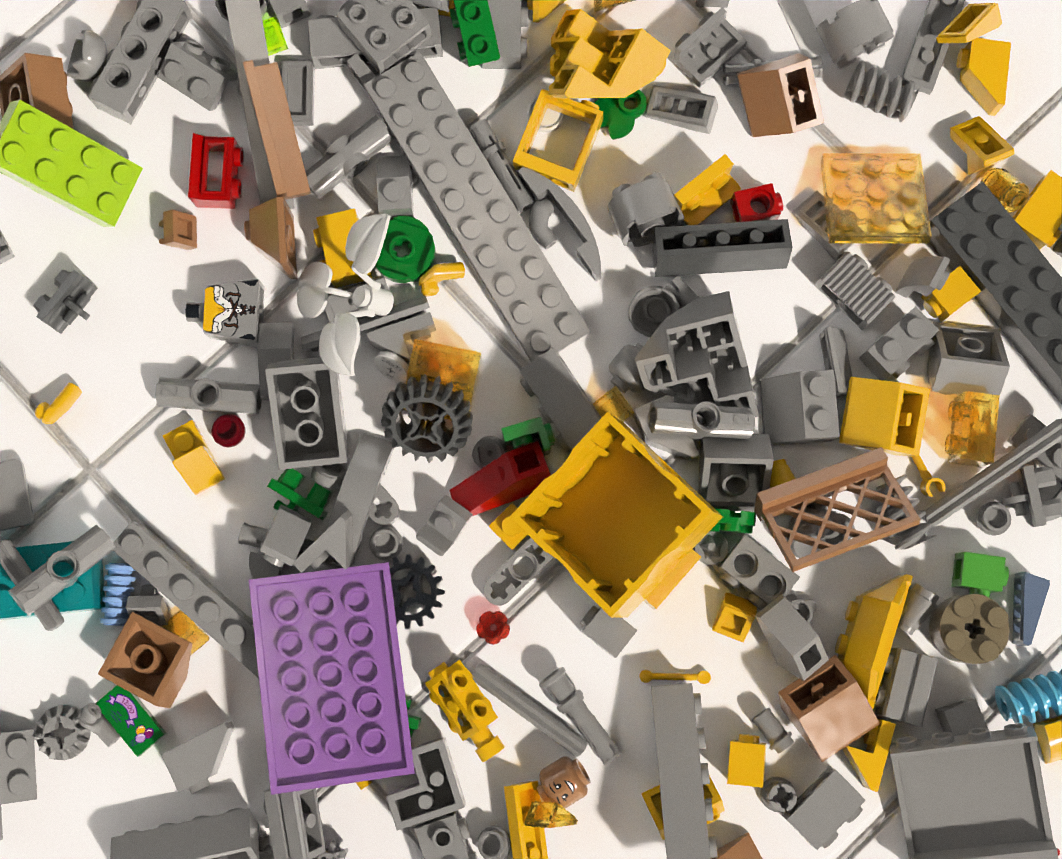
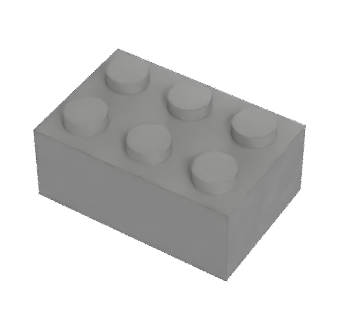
[265,357,349,470]

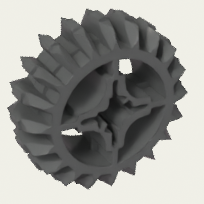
[381,374,473,464]

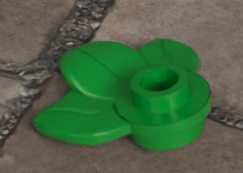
[590,90,647,140]

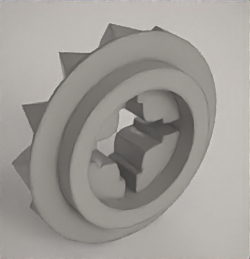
[34,705,91,761]

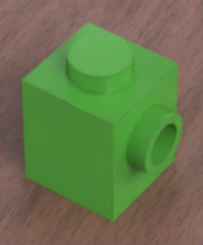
[951,552,1009,598]

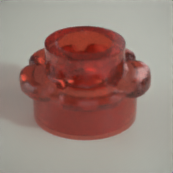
[476,611,510,645]

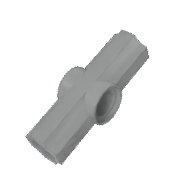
[305,115,395,199]
[155,377,262,414]
[648,401,755,440]
[9,524,116,616]

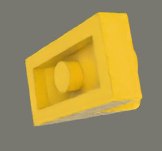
[950,116,1014,175]
[163,420,225,495]
[842,718,896,792]

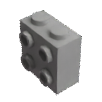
[336,0,432,74]

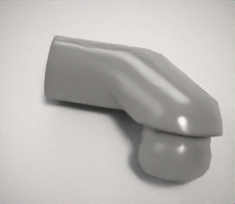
[528,199,558,250]
[78,703,121,748]

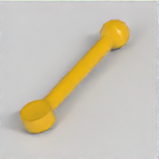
[639,669,711,684]

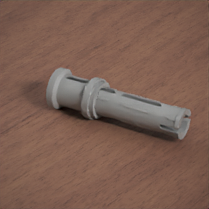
[539,666,622,765]

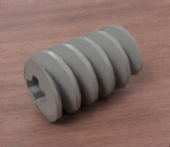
[844,60,919,123]
[870,474,937,550]

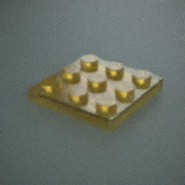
[820,153,932,244]

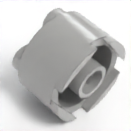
[816,0,894,69]
[607,172,684,247]

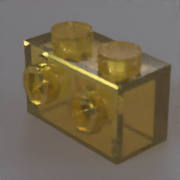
[945,391,1000,467]

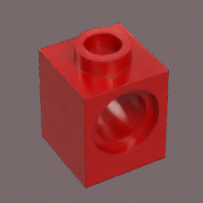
[730,183,783,222]

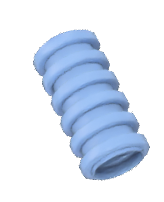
[100,563,136,626]

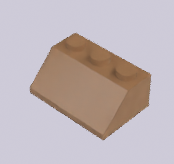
[0,53,74,129]

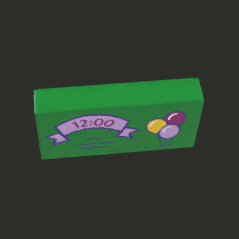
[95,685,167,757]

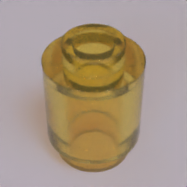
[980,168,1029,213]

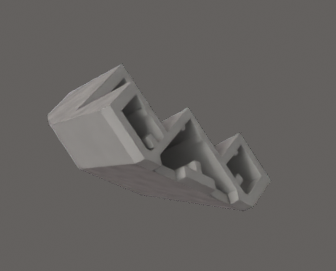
[635,291,759,417]

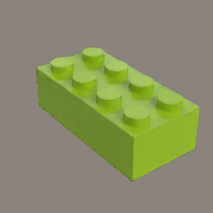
[0,99,143,227]

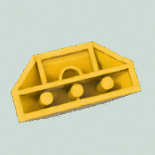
[835,574,913,709]

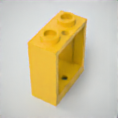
[512,89,603,192]

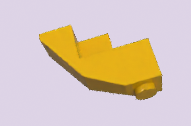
[549,9,671,98]

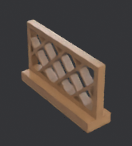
[754,447,921,572]

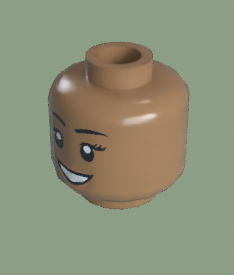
[537,756,591,809]

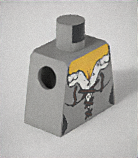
[185,279,265,348]

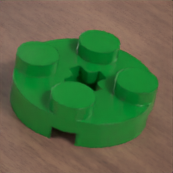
[375,216,436,283]
[710,509,756,534]

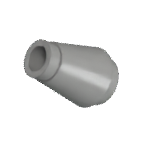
[898,583,940,636]

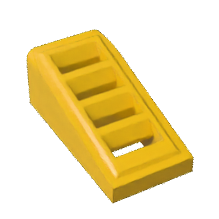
[936,2,1002,43]

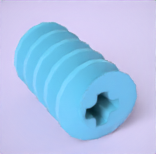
[995,669,1062,723]

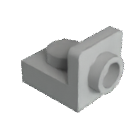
[416,495,473,557]

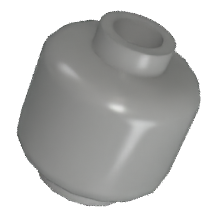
[608,343,645,394]

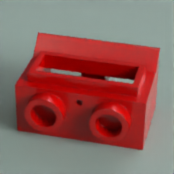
[188,133,244,209]

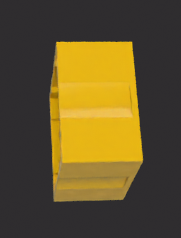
[510,412,723,618]

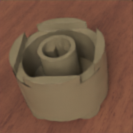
[929,594,1010,664]

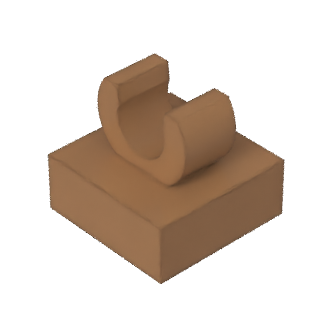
[158,209,197,251]

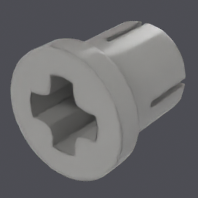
[760,776,797,812]

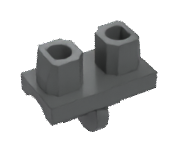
[33,269,98,334]

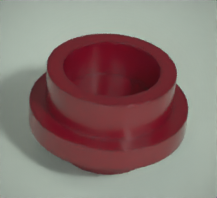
[211,414,246,448]

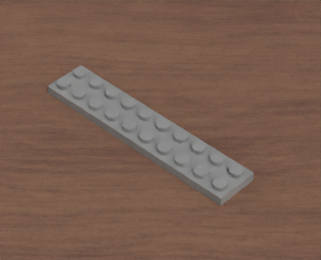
[364,52,591,362]

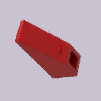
[449,441,551,516]

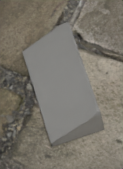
[819,326,853,397]

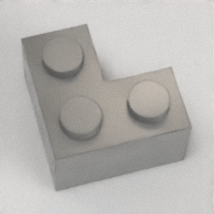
[386,737,466,831]

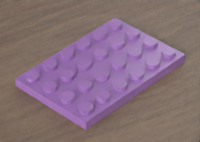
[249,562,415,795]

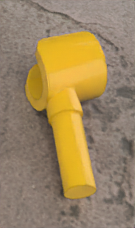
[911,455,946,497]

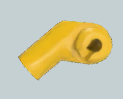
[35,382,82,424]

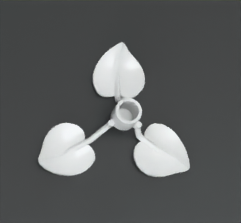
[297,214,394,376]

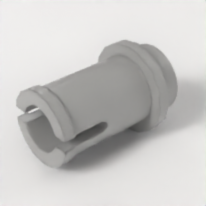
[665,275,703,308]
[752,707,794,754]

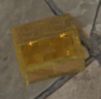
[403,339,483,421]

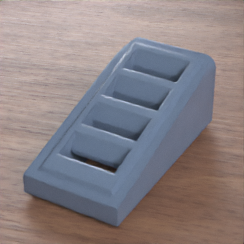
[1012,572,1050,646]

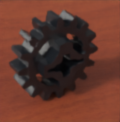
[390,554,446,629]

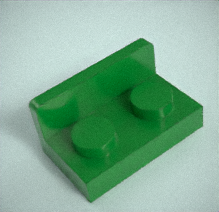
[501,416,555,456]

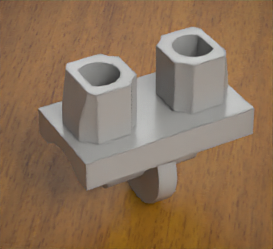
[1002,465,1062,527]

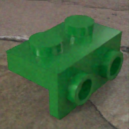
[449,0,500,67]

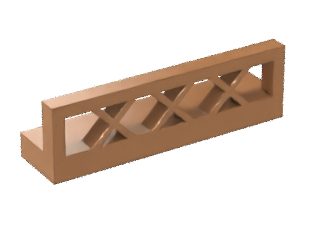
[243,60,311,200]

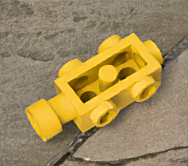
[425,660,505,763]

